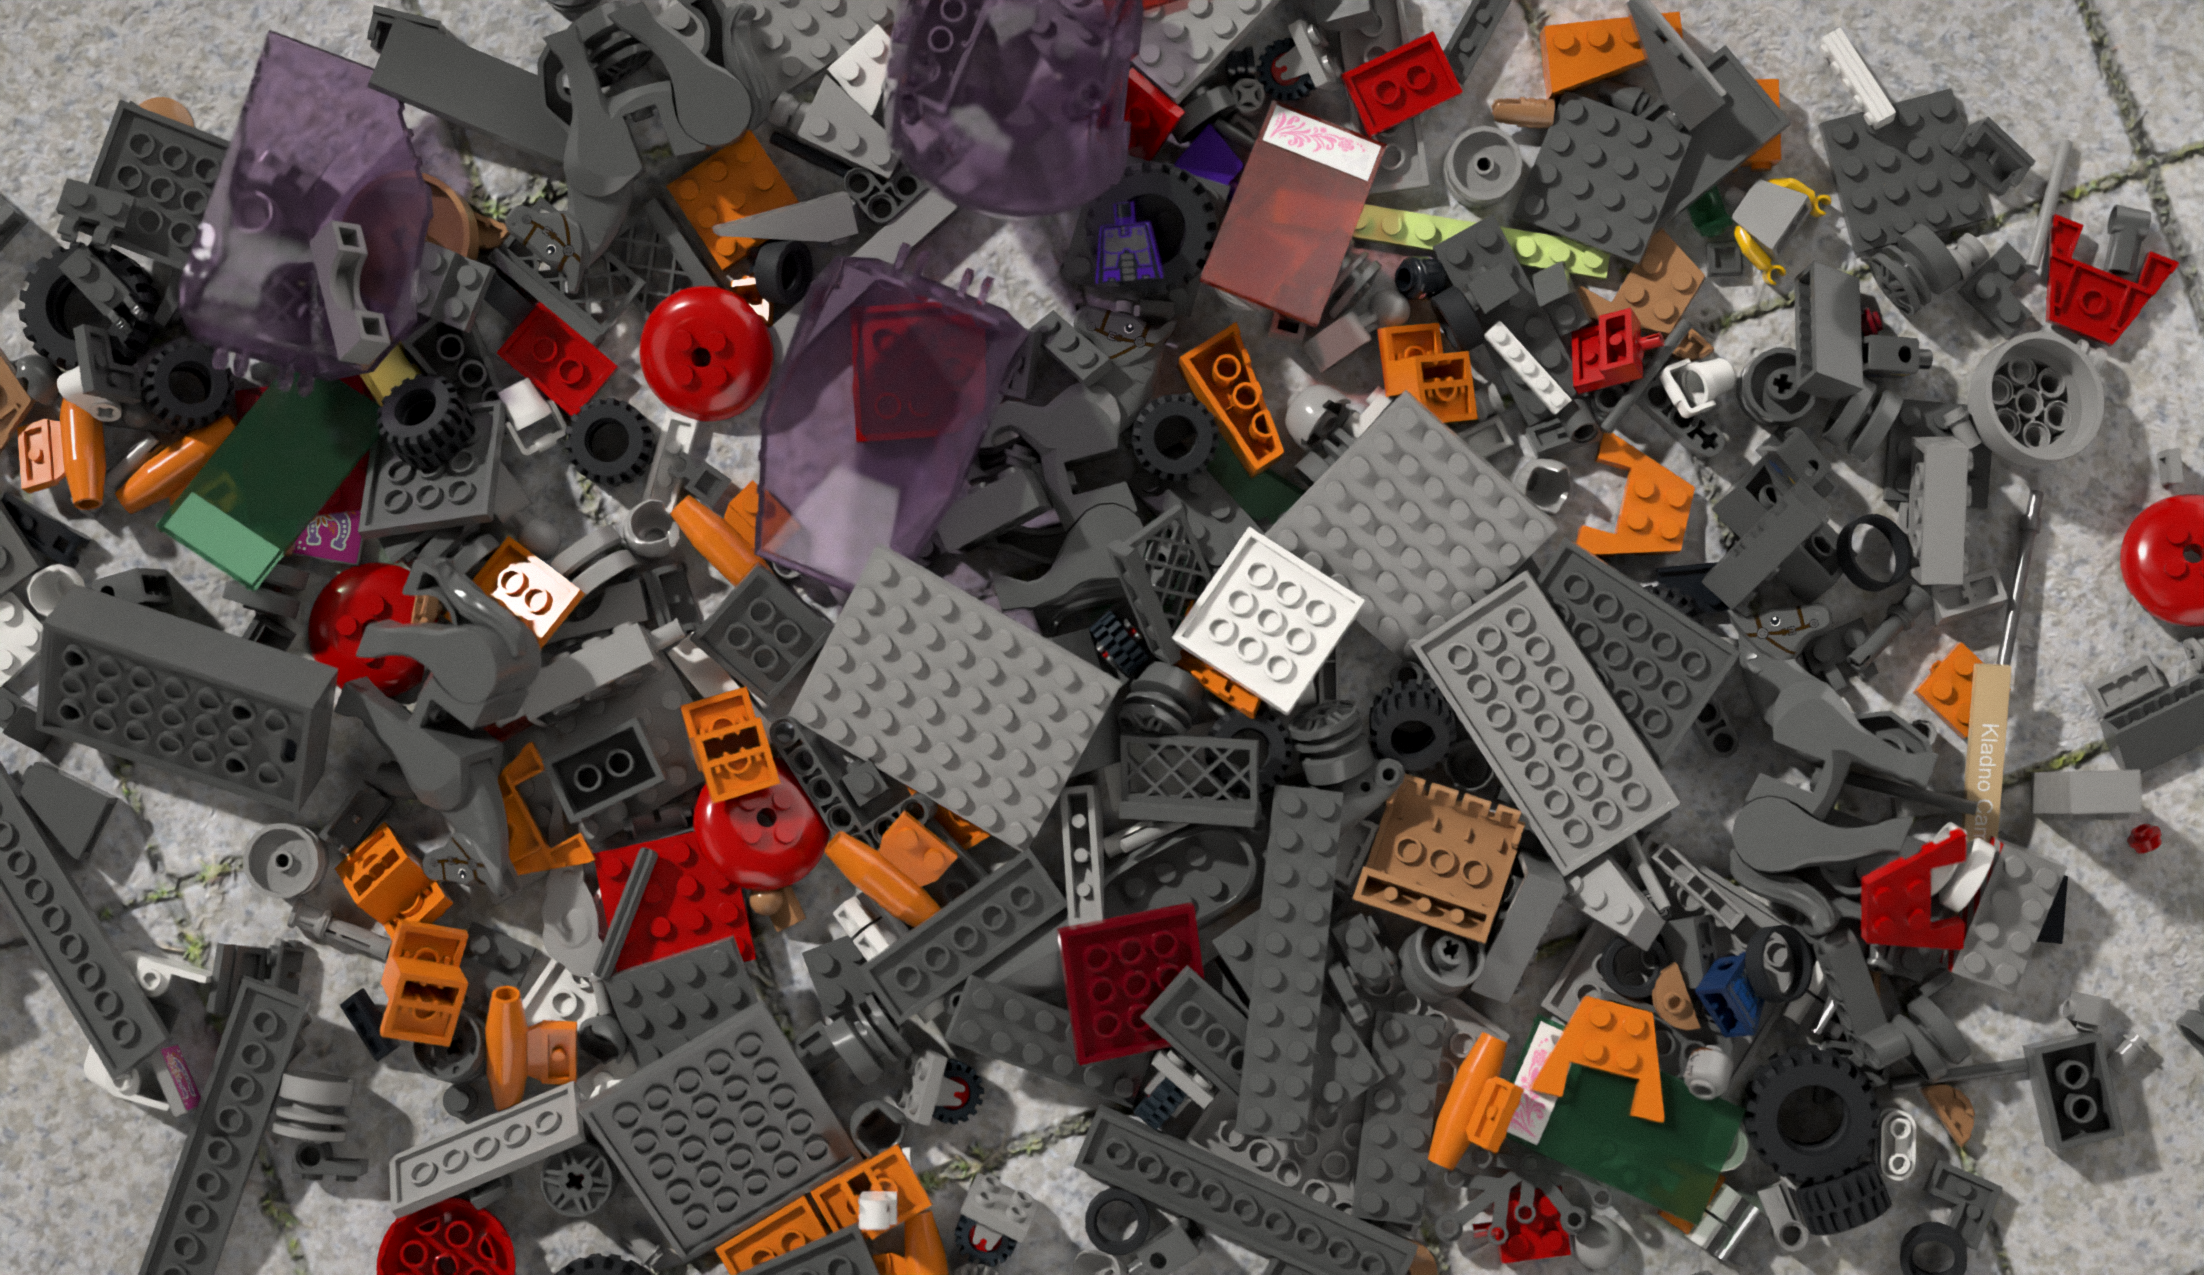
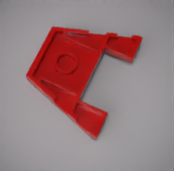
[2046,214,2179,346]
[1861,828,1967,950]

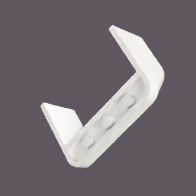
[84,950,212,1111]

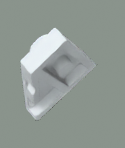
[827,24,898,118]

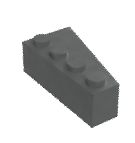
[1469,845,1568,1004]

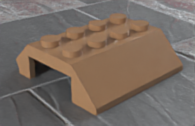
[1352,773,1526,944]

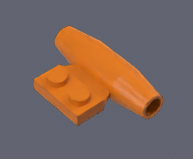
[17,397,107,510]
[115,414,247,515]
[670,480,801,587]
[824,811,958,928]
[485,986,578,1111]
[1428,1032,1525,1171]
[872,1210,949,1275]

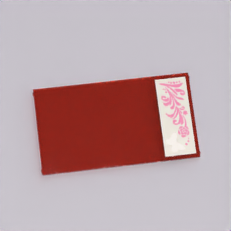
[1199,99,1388,328]

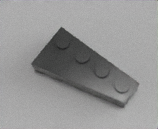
[1702,478,1831,610]

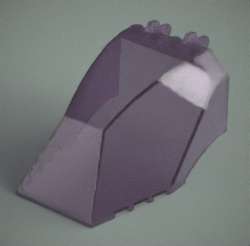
[179,30,433,397]
[754,242,1029,594]

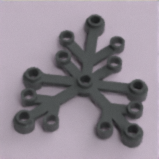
[1435,1077,1643,1245]

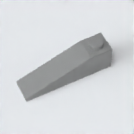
[712,191,859,246]
[1060,785,1104,926]

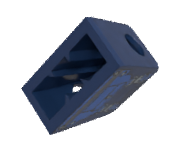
[1695,952,1765,1038]

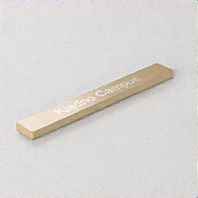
[1954,663,2012,917]

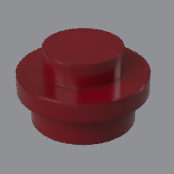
[1861,307,1884,337]

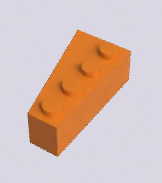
[1539,11,1683,100]
[1176,321,1284,479]

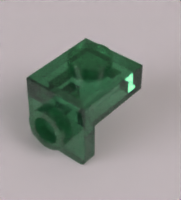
[1687,185,1733,237]

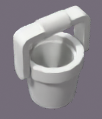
[1659,358,1735,418]
[498,378,567,456]

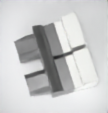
[833,892,913,961]
[1780,959,1843,1040]
[1685,1183,1771,1267]

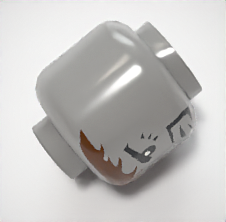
[1683,1045,1734,1100]

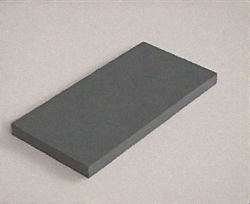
[1638,45,1791,235]

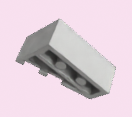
[797,74,906,183]
[1564,850,1665,952]

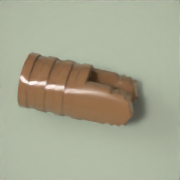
[1491,97,1555,130]

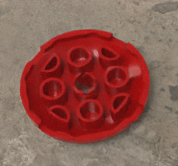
[639,285,774,422]
[2120,494,2204,627]
[308,562,443,697]
[693,757,830,891]
[376,1197,516,1275]

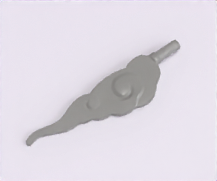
[541,783,613,1015]

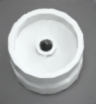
[1931,822,1995,912]

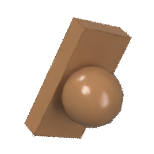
[749,886,806,932]

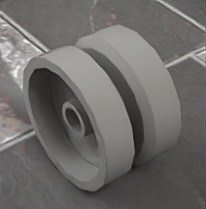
[1442,125,1522,209]
[550,524,639,606]
[243,823,329,899]

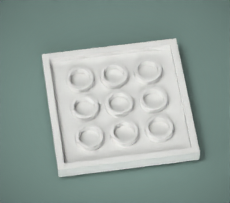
[1171,527,1365,716]

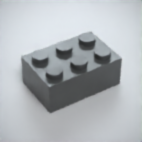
[930,466,1054,554]
[542,717,670,824]
[2022,1031,2124,1150]

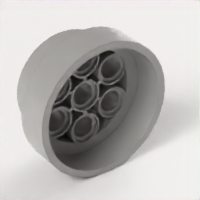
[1968,332,2104,467]

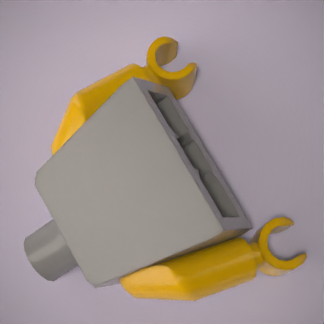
[1723,177,1832,285]

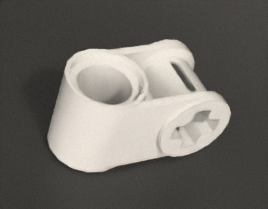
[57,366,122,422]

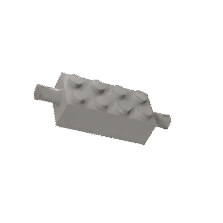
[495,618,687,729]

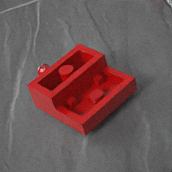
[1571,307,1664,394]
[1472,1185,1571,1264]

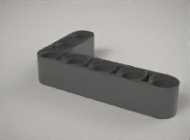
[769,712,938,851]

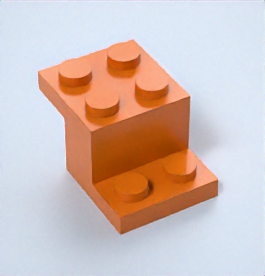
[1377,323,1478,423]
[679,687,780,804]
[334,821,453,941]
[380,919,469,1047]
[810,1143,933,1240]

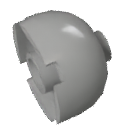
[1285,384,1351,453]

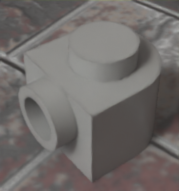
[2063,991,2111,1032]

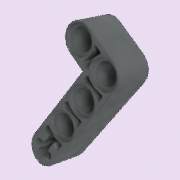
[843,124,974,228]
[1590,361,1725,460]
[1813,927,1910,1070]

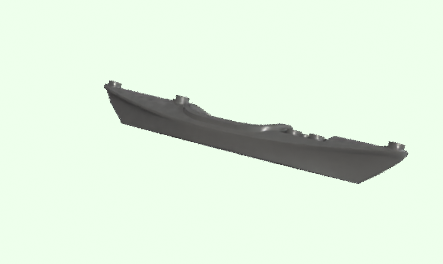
[943,758,1405,1016]

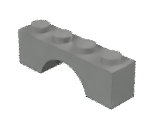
[310,220,391,365]
[540,580,652,654]

